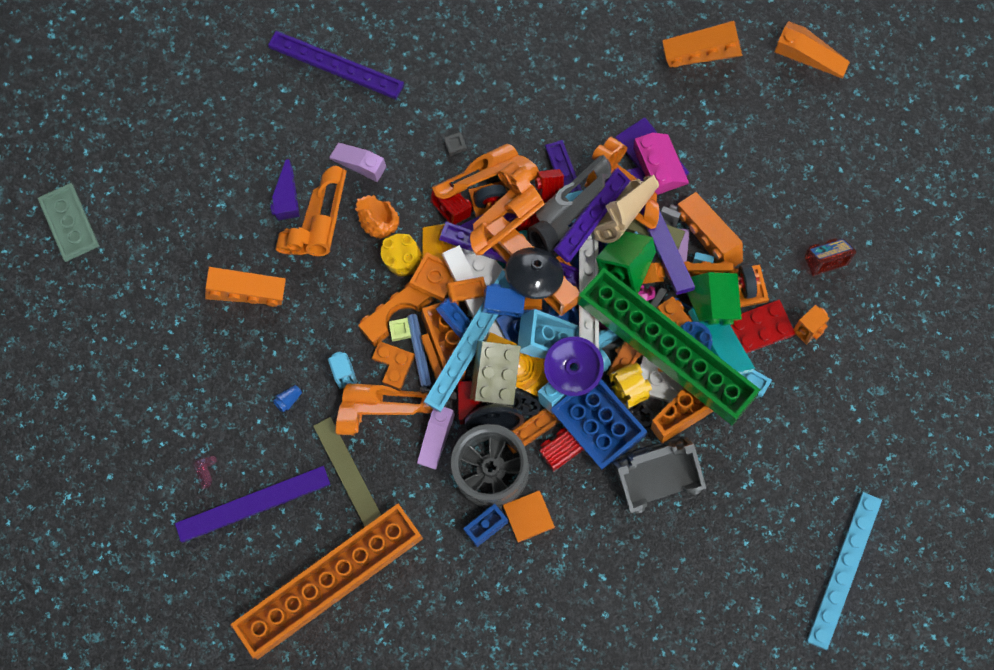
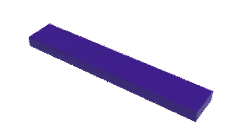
[553,168,631,263]

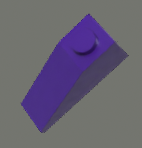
[270,159,300,221]

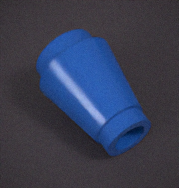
[273,385,302,412]

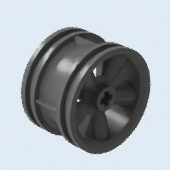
[451,424,529,508]

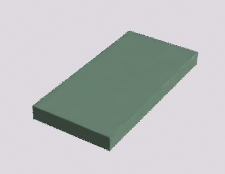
[38,183,100,262]

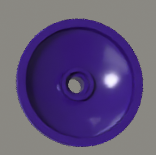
[544,336,604,396]

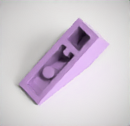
[329,143,386,182]
[417,407,455,470]

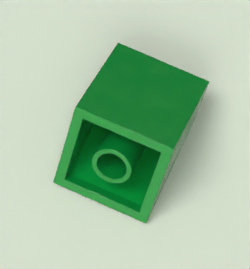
[596,231,656,294]
[687,272,742,325]

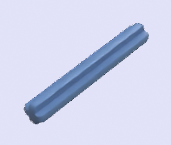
[407,314,431,387]

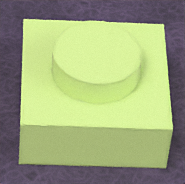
[389,318,411,342]

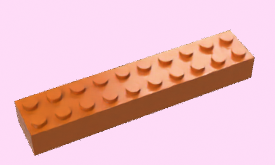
[231,504,423,659]

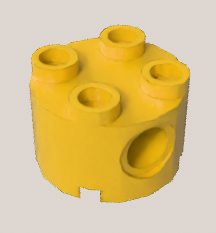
[381,234,422,276]
[609,363,652,409]

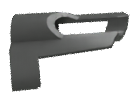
[536,155,611,241]

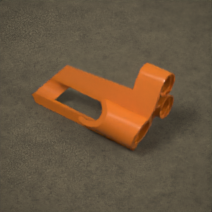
[584,137,659,229]
[275,166,347,256]
[336,383,433,435]

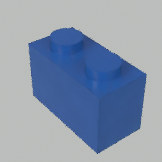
[482,284,525,318]
[463,504,508,547]

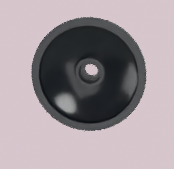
[505,247,564,299]
[465,403,524,431]

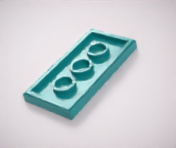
[688,308,755,374]

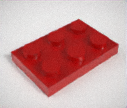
[730,299,795,353]

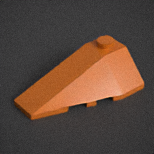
[775,21,850,79]

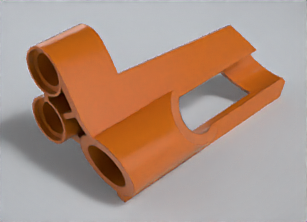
[432,144,539,199]
[470,161,545,255]

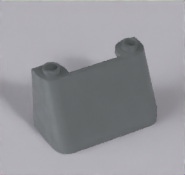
[612,436,707,513]

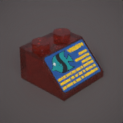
[805,238,856,276]

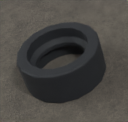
[527,220,559,255]

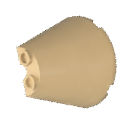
[576,175,659,243]

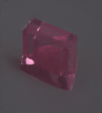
[194,456,217,489]

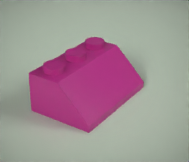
[634,133,689,195]

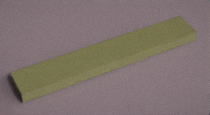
[313,417,381,527]

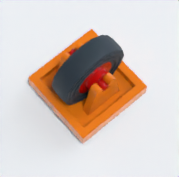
[469,181,508,217]
[735,264,769,307]

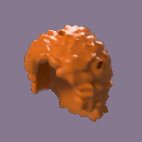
[355,195,399,239]

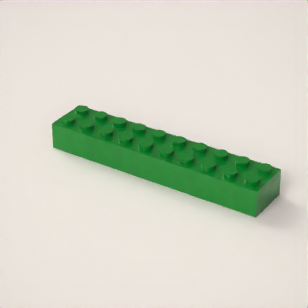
[578,268,761,426]

